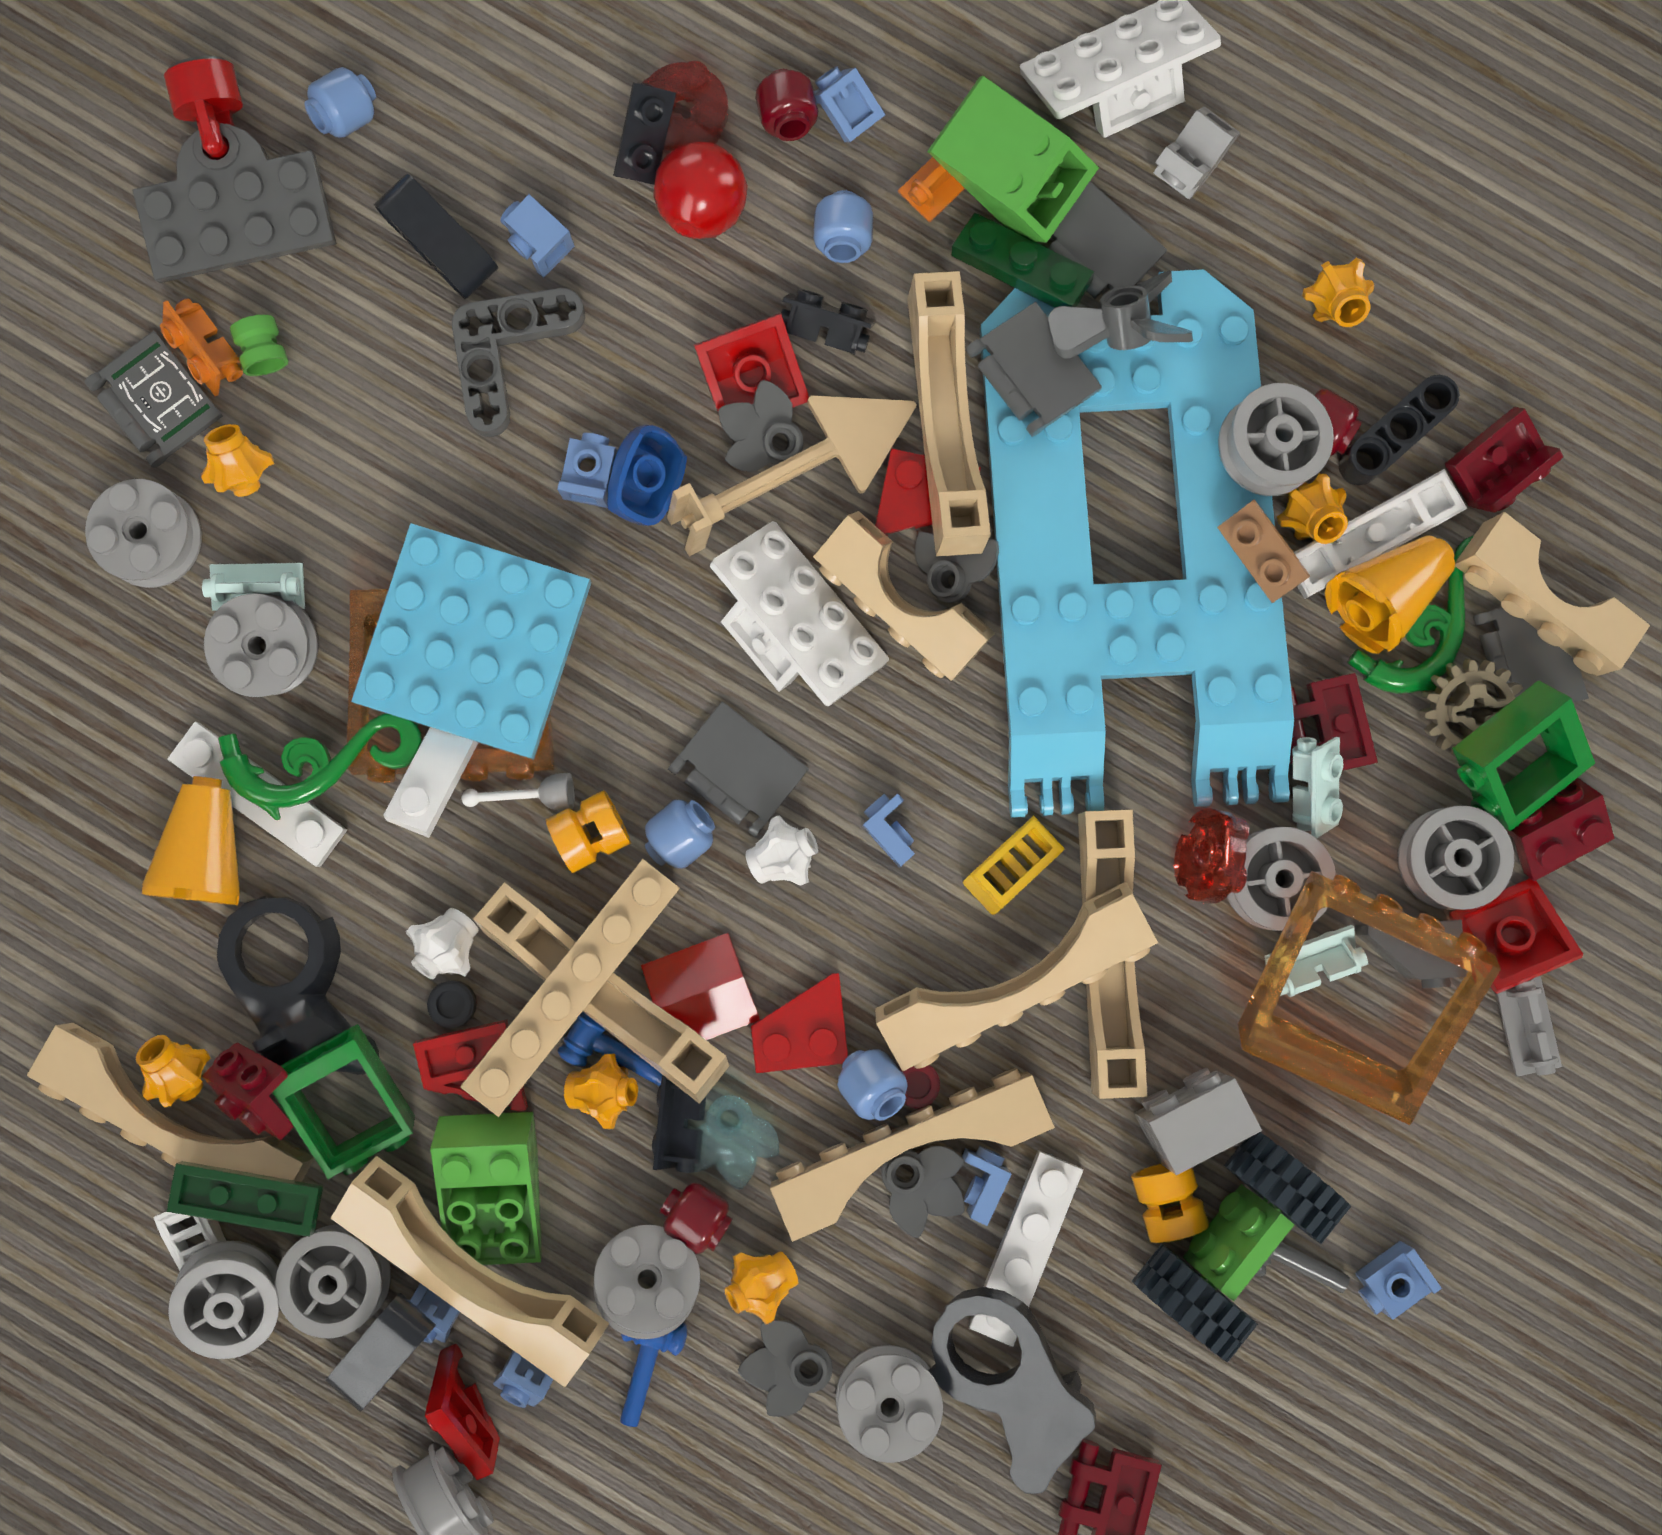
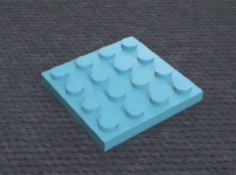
[351,523,592,760]

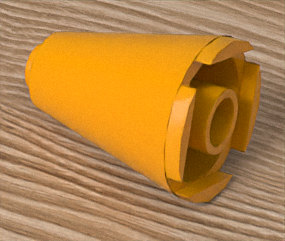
[1325,535,1455,654]
[142,776,240,905]

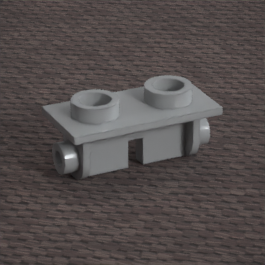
[1496,975,1562,1077]

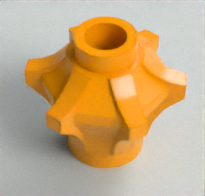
[1302,257,1374,327]
[201,424,274,497]
[1277,473,1348,544]
[136,1035,211,1108]
[564,1054,638,1129]
[724,1251,798,1324]

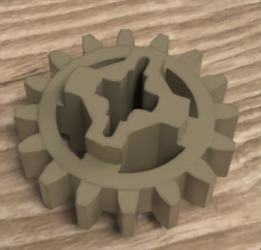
[1419,658,1523,757]

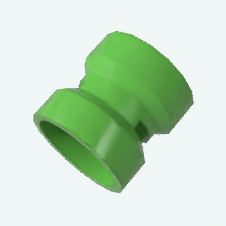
[230,315,289,376]

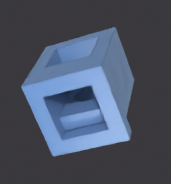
[500,194,575,278]
[557,433,617,508]
[1355,1241,1442,1320]

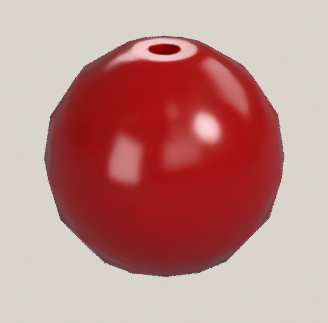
[653,141,748,239]

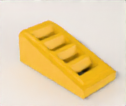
[963,815,1065,915]

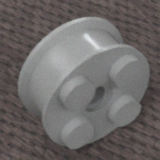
[1218,383,1334,496]
[85,479,202,588]
[204,594,318,697]
[1398,806,1514,910]
[1223,827,1336,931]
[275,1224,391,1338]
[593,1225,700,1339]
[168,1241,279,1359]
[836,1345,943,1463]
[392,1442,494,1535]

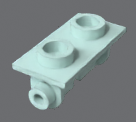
[202,563,305,611]
[1292,737,1343,839]
[1265,925,1368,997]

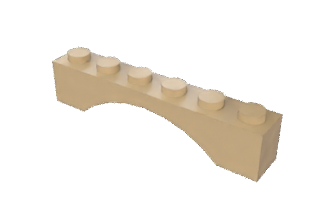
[907,271,991,556]
[1078,810,1147,1099]
[461,859,680,1117]
[473,882,729,1104]
[875,882,1158,1071]
[27,1023,314,1182]
[770,1068,1055,1242]
[331,1156,609,1387]

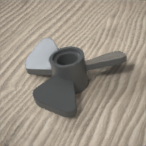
[1048,270,1193,358]

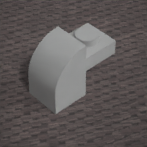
[1153,106,1240,200]

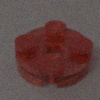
[642,60,729,151]
[1174,808,1249,904]

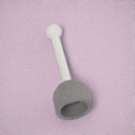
[461,773,575,810]

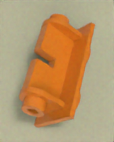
[898,157,965,223]
[160,299,243,397]

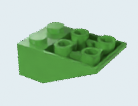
[927,76,1099,243]
[430,1112,542,1265]

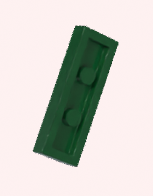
[951,212,1094,308]
[166,1161,323,1237]

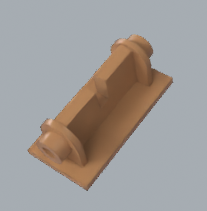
[1217,499,1310,603]

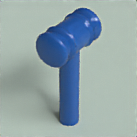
[557,1012,662,1087]
[620,1322,687,1427]

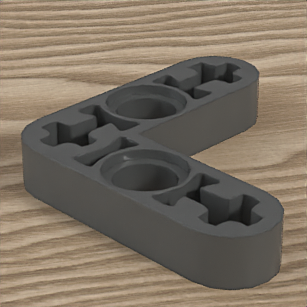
[452,288,585,437]

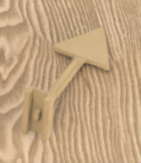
[667,396,916,556]

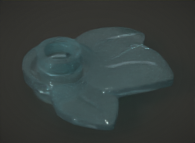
[695,1095,779,1190]

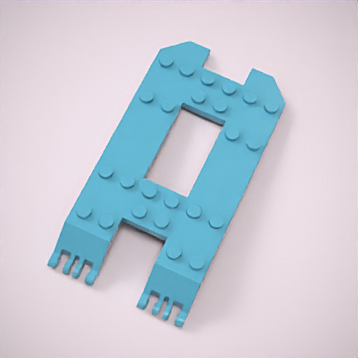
[980,269,1294,818]

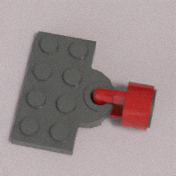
[132,56,337,283]

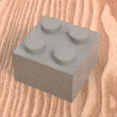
[1134,1068,1262,1175]

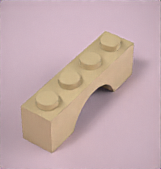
[813,511,995,681]
[1455,512,1650,676]

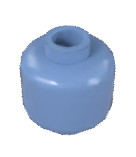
[304,67,376,138]
[813,190,873,263]
[645,800,715,868]
[837,1049,908,1121]

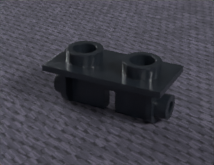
[613,82,676,185]
[781,289,876,355]
[652,1075,706,1173]

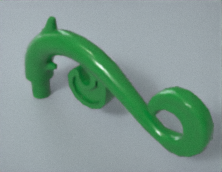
[1347,535,1474,694]
[218,713,423,820]

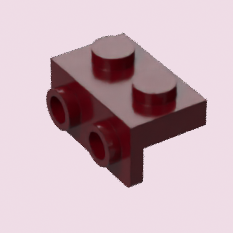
[1444,407,1564,513]
[1505,778,1615,881]
[202,1042,294,1141]

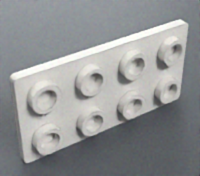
[1020,0,1221,138]
[710,521,889,706]

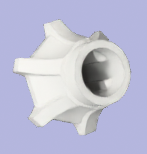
[746,815,818,886]
[406,908,479,979]

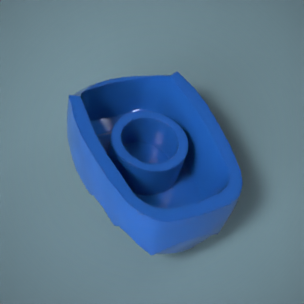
[607,425,687,525]

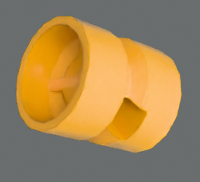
[545,790,632,873]
[1131,1164,1209,1243]

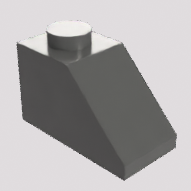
[1355,920,1467,988]

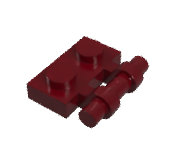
[1289,673,1378,781]
[1058,1439,1162,1535]

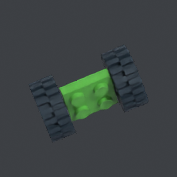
[1132,1132,1351,1362]

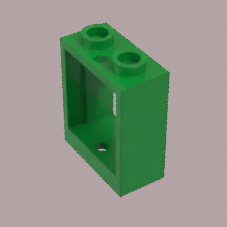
[1452,680,1595,831]
[272,1024,415,1179]

